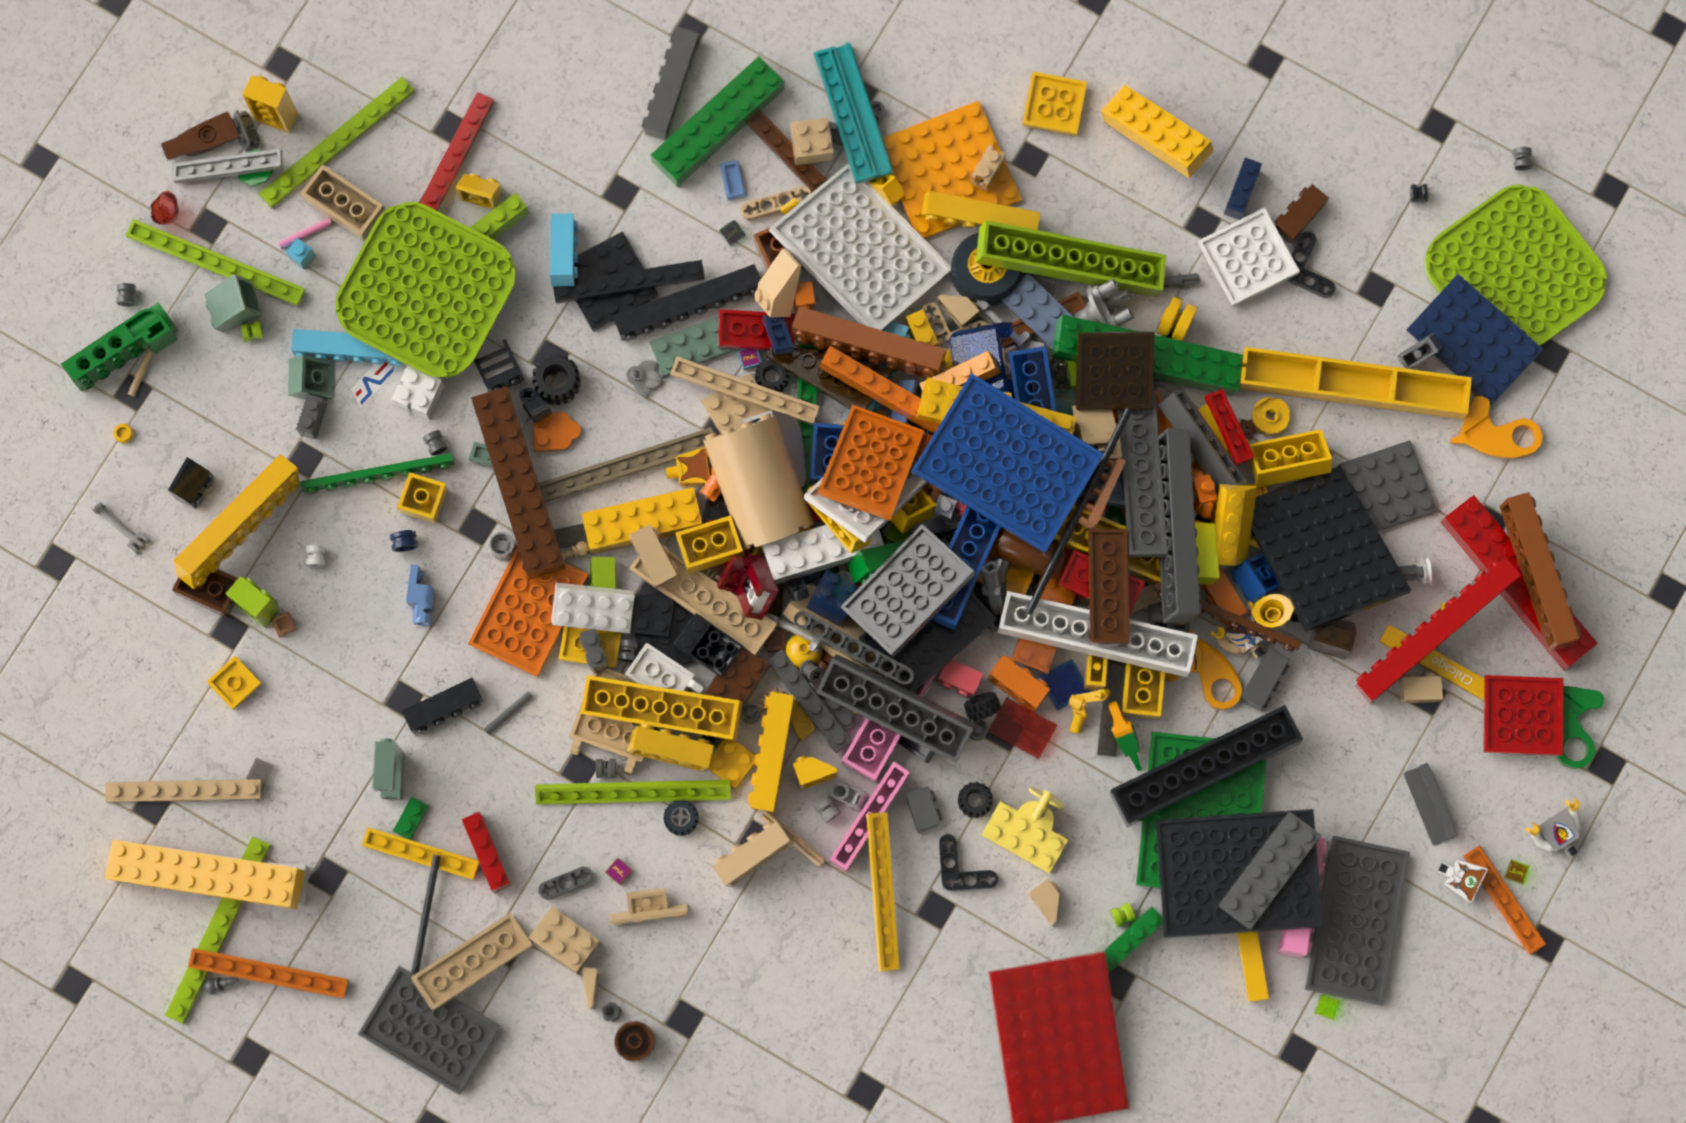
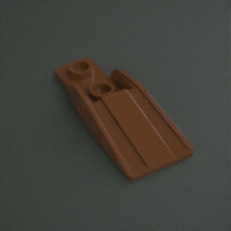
[161,111,239,160]

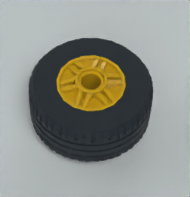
[951,232,1023,306]

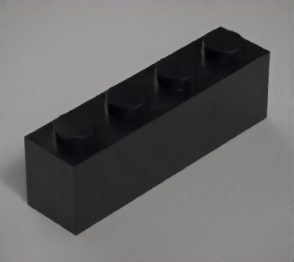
[402,678,484,735]

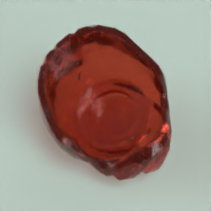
[150,191,179,225]

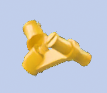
[1068,689,1110,734]

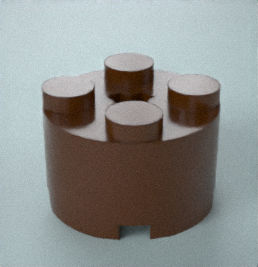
[614,1021,655,1062]

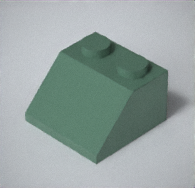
[288,355,334,399]

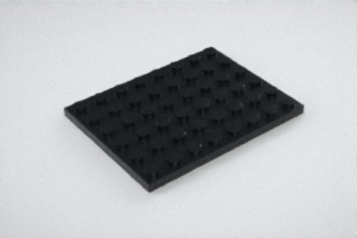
[1251,466,1411,632]
[1156,809,1323,938]

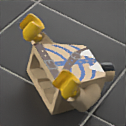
[1210,598,1265,659]

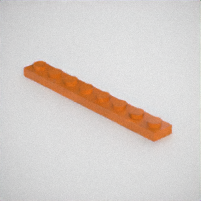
[188,948,349,999]

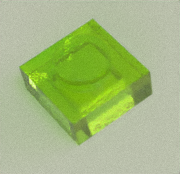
[1314,994,1340,1020]

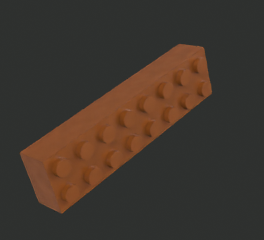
[792,306,946,380]
[1499,492,1580,652]

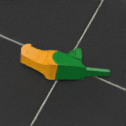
[1109,701,1142,771]

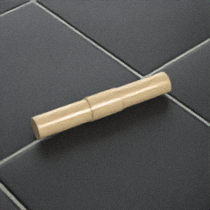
[128,349,154,397]

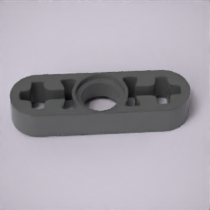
[538,867,593,900]

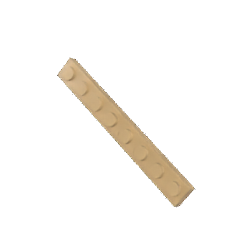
[670,357,820,426]
[105,779,262,803]

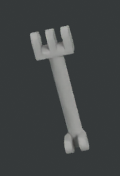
[977,300,1030,347]
[91,500,150,555]
[765,613,823,653]

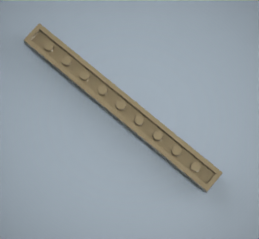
[539,427,713,502]

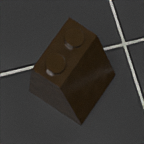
[1307,619,1357,660]

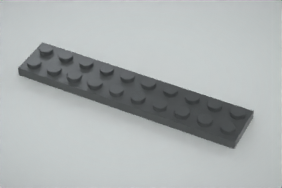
[1117,376,1168,557]

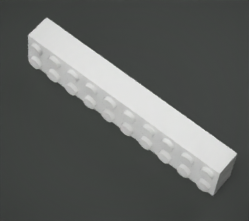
[998,591,1198,677]

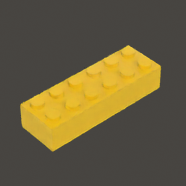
[1101,84,1214,179]
[921,191,1041,230]
[581,487,702,554]
[747,692,795,813]

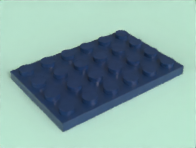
[1406,274,1543,406]

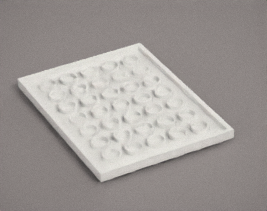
[769,163,951,330]

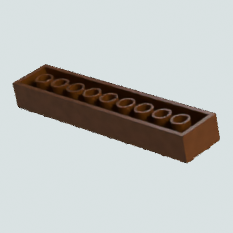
[471,386,566,580]

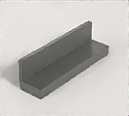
[1403,762,1458,845]

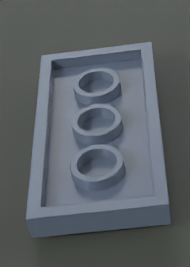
[1002,274,1073,349]

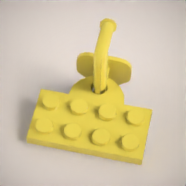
[982,786,1069,874]

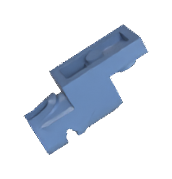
[406,564,436,626]

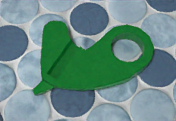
[1556,686,1604,769]

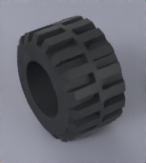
[532,354,581,405]

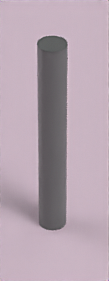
[484,691,533,734]

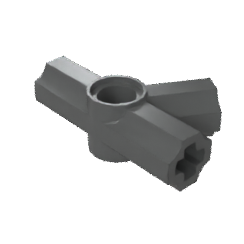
[982,558,1010,616]

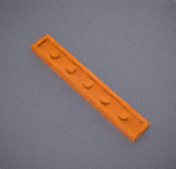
[1462,845,1546,955]

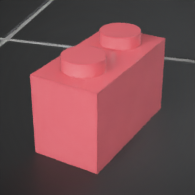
[938,660,983,698]

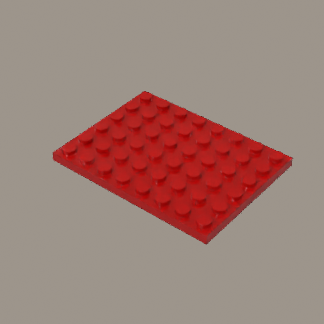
[988,951,1129,1123]

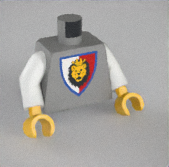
[1525,797,1581,858]

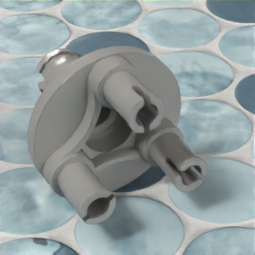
[1073,279,1134,327]

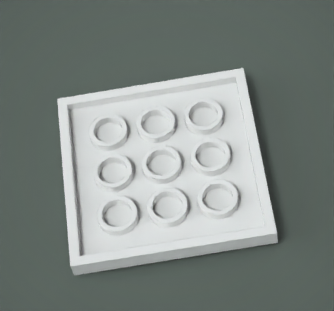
[1197,208,1300,307]

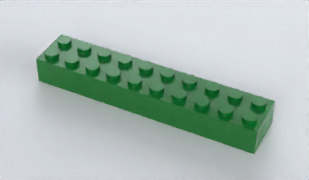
[1051,315,1243,396]

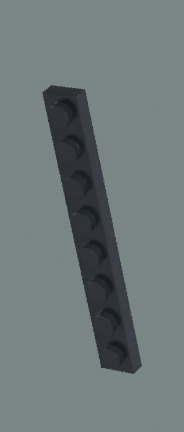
[553,260,705,304]

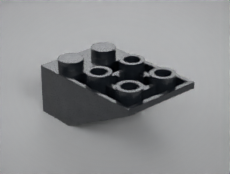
[673,613,743,677]

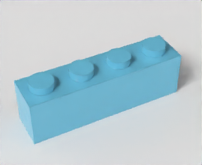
[550,213,578,286]

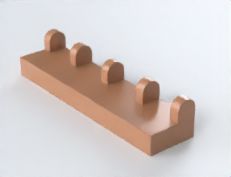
[1079,457,1126,529]

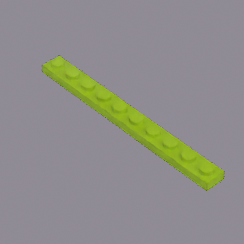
[258,76,415,209]
[125,219,306,307]
[535,780,731,805]
[164,836,271,1024]

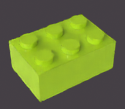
[226,576,280,628]

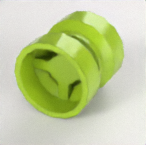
[241,320,264,342]
[1110,902,1136,928]

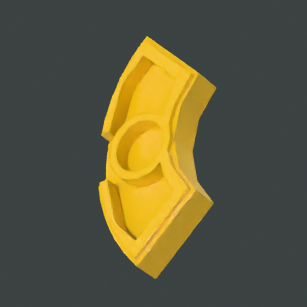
[792,700,816,742]

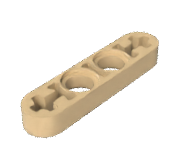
[741,186,811,221]

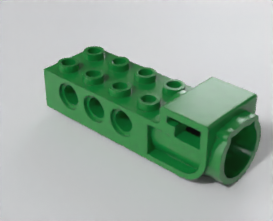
[61,302,178,392]

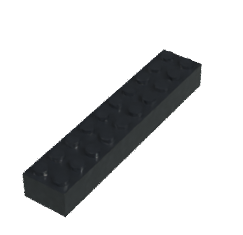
[1109,705,1303,828]

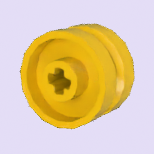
[1156,296,1198,341]

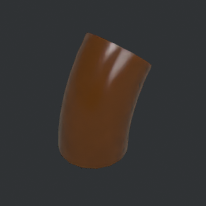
[997,530,1065,579]

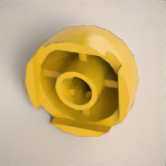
[785,635,823,670]

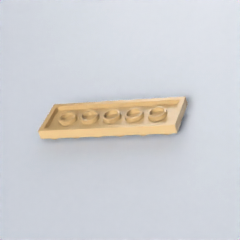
[411,913,532,1011]

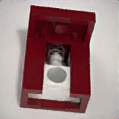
[717,554,778,620]

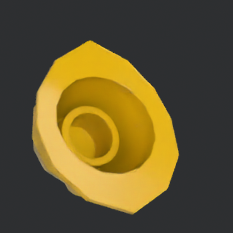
[1251,594,1294,629]

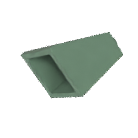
[205,274,262,332]

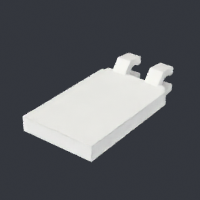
[625,643,704,694]

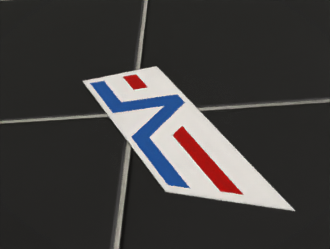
[351,362,396,407]

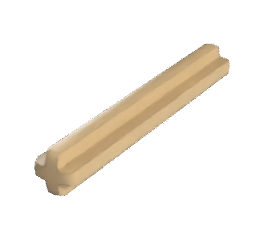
[762,812,825,867]

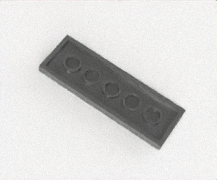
[1218,812,1322,931]

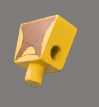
[666,447,710,487]

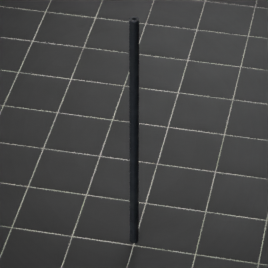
[1025,408,1132,616]

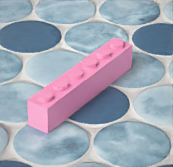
[830,762,910,873]

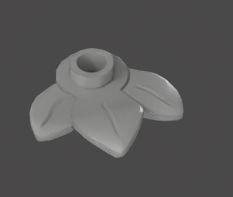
[626,360,664,397]

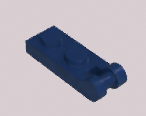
[762,315,794,355]

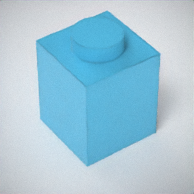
[285,238,315,269]

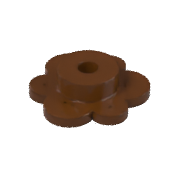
[1239,419,1257,440]

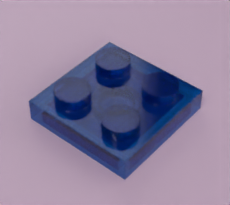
[1038,659,1091,711]

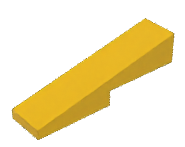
[1237,932,1269,1002]

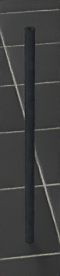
[411,854,441,974]

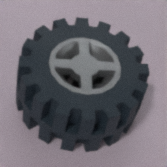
[663,800,699,836]

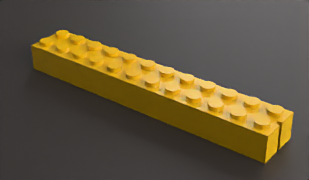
[1239,347,1472,420]

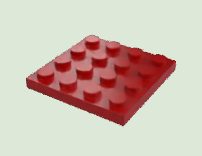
[1483,675,1563,756]

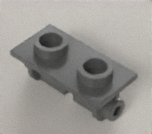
[232,110,260,151]

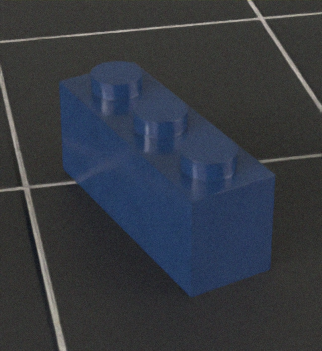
[1224,157,1263,220]

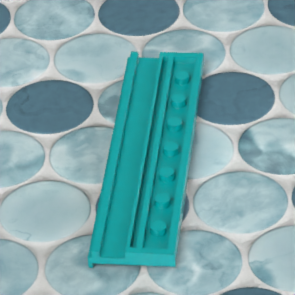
[813,42,894,184]

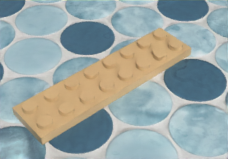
[629,549,777,655]

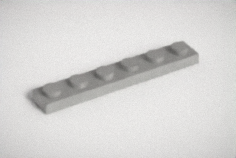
[172,149,283,184]

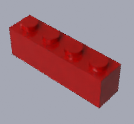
[461,812,512,893]

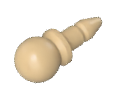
[561,541,590,560]

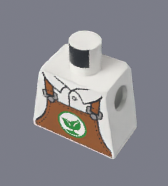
[1438,860,1488,903]

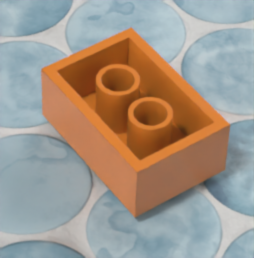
[987,655,1050,714]

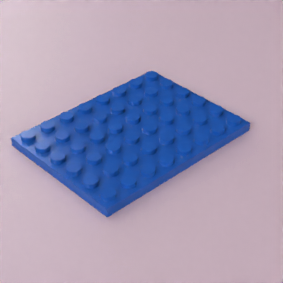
[911,373,1104,553]

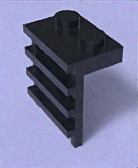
[474,339,525,392]

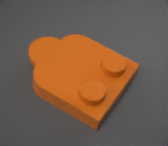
[533,412,581,452]

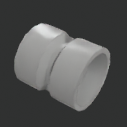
[489,532,516,561]

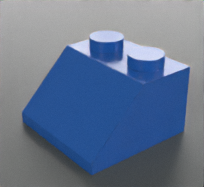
[1230,553,1281,603]

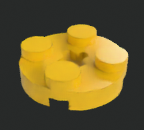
[1251,397,1290,436]

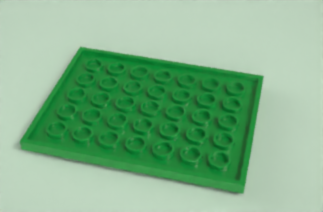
[1136,732,1267,889]

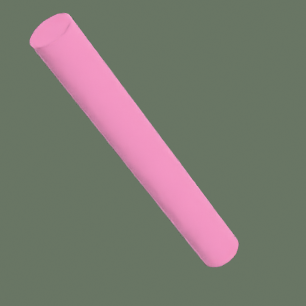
[278,218,332,249]

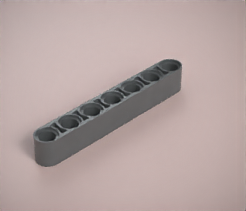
[794,611,914,687]

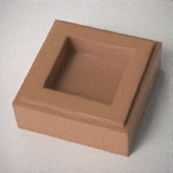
[271,611,297,638]

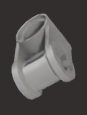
[831,782,869,813]

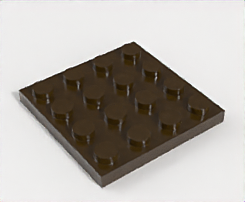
[1075,331,1155,410]

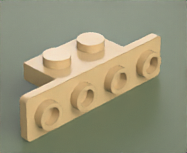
[610,888,688,926]

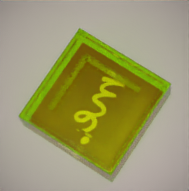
[1504,859,1530,885]

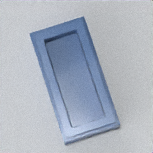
[720,160,745,200]

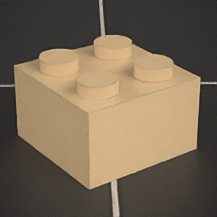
[790,117,833,165]

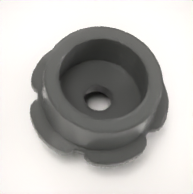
[602,1002,621,1022]

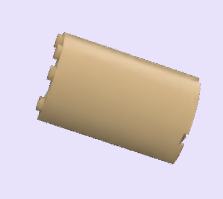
[703,413,814,550]

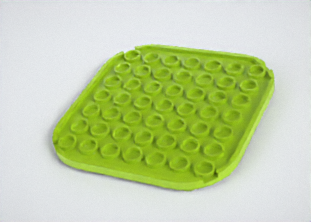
[1425,184,1607,346]
[335,202,516,378]

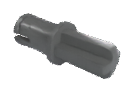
[1163,273,1200,288]

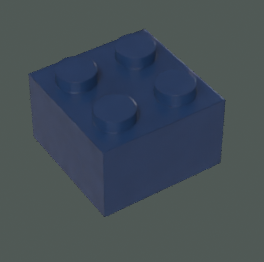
[806,569,859,627]

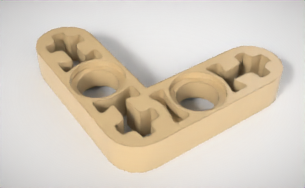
[922,302,989,352]

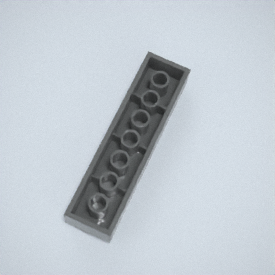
[816,654,976,762]

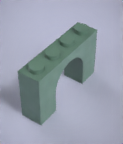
[373,738,405,800]

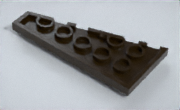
[766,344,893,410]

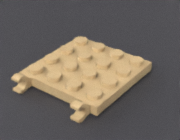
[569,669,656,775]

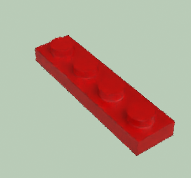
[1204,389,1255,465]

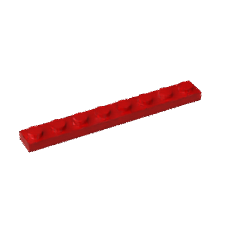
[419,92,494,211]

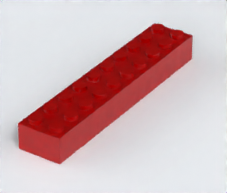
[1440,495,1598,671]
[1355,557,1521,704]

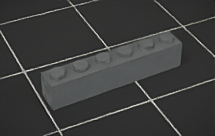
[642,27,699,140]
[1158,389,1248,493]

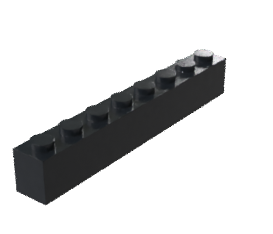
[613,264,761,341]

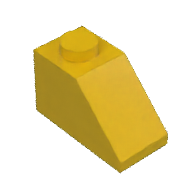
[868,174,905,206]

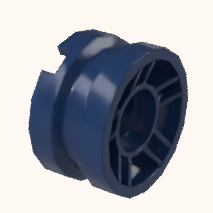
[389,530,419,552]

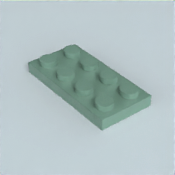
[650,316,734,378]

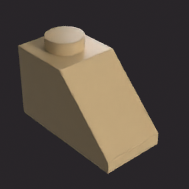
[937,295,979,328]
[1028,879,1060,926]

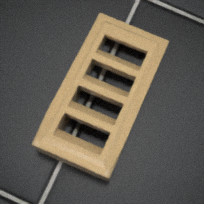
[582,967,599,1010]

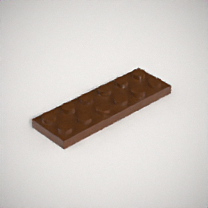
[1088,529,1130,644]

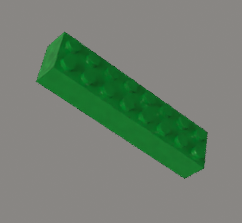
[651,56,785,187]

